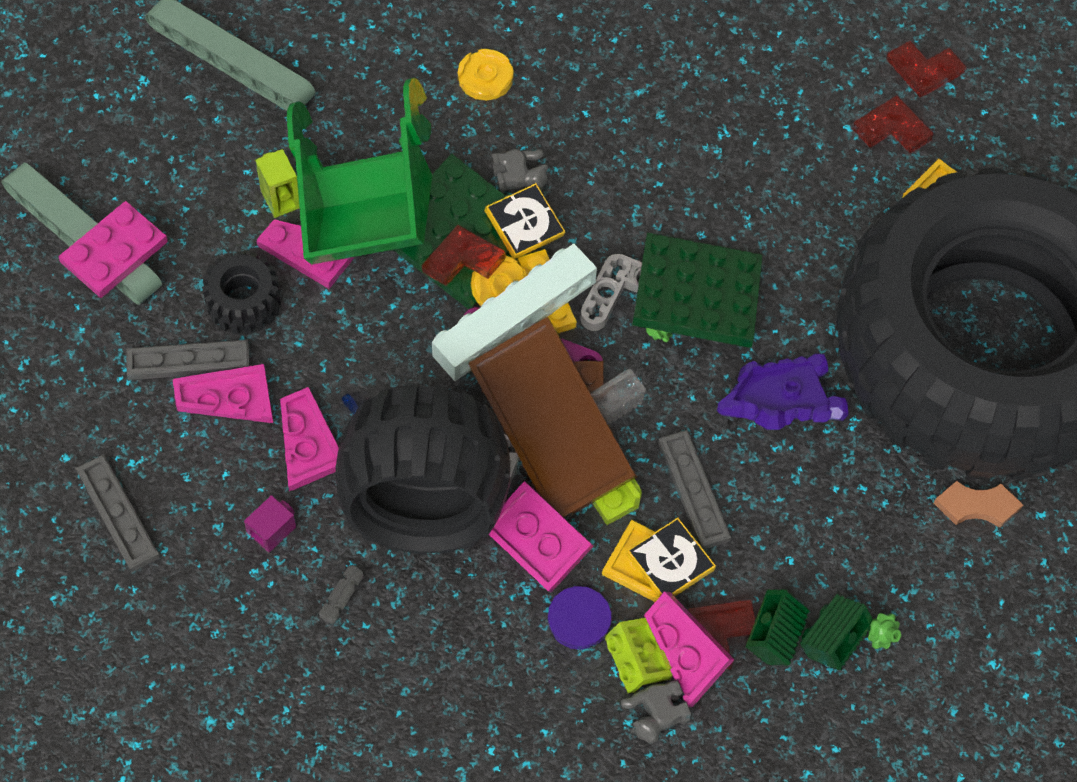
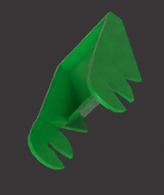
[287,77,433,265]

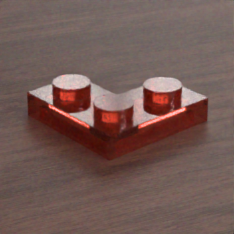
[886,41,966,98]
[852,95,934,154]
[421,225,506,286]
[688,599,755,669]

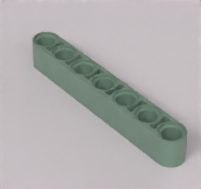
[145,0,316,111]
[1,162,162,305]

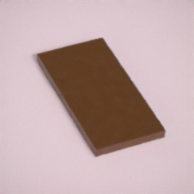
[468,317,637,519]

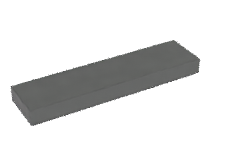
[126,340,250,380]
[658,430,731,550]
[75,454,160,573]

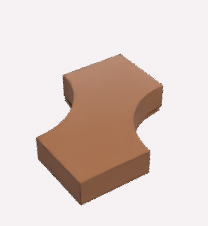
[934,481,1023,528]

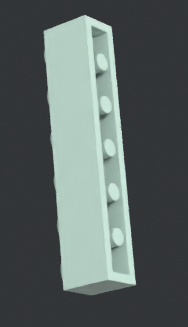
[432,244,597,381]

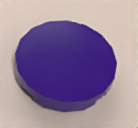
[547,586,611,650]

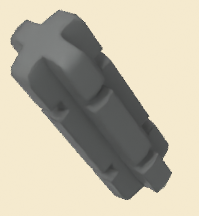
[319,565,363,624]

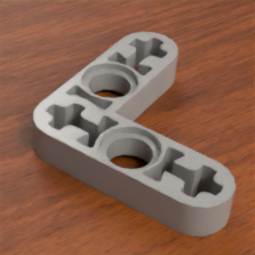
[580,254,642,331]

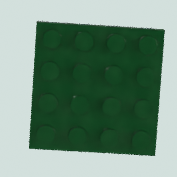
[394,153,512,310]
[632,233,762,348]

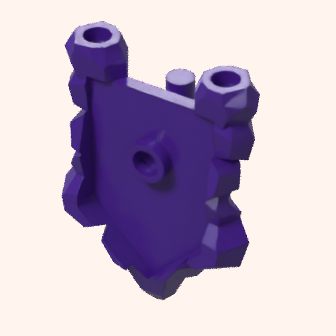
[717,353,849,430]

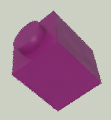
[244,495,296,553]

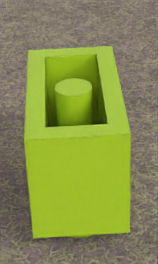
[255,149,300,218]

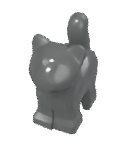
[491,149,548,193]
[621,680,691,744]

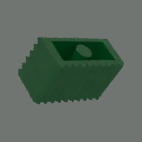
[745,590,810,666]
[800,594,873,670]

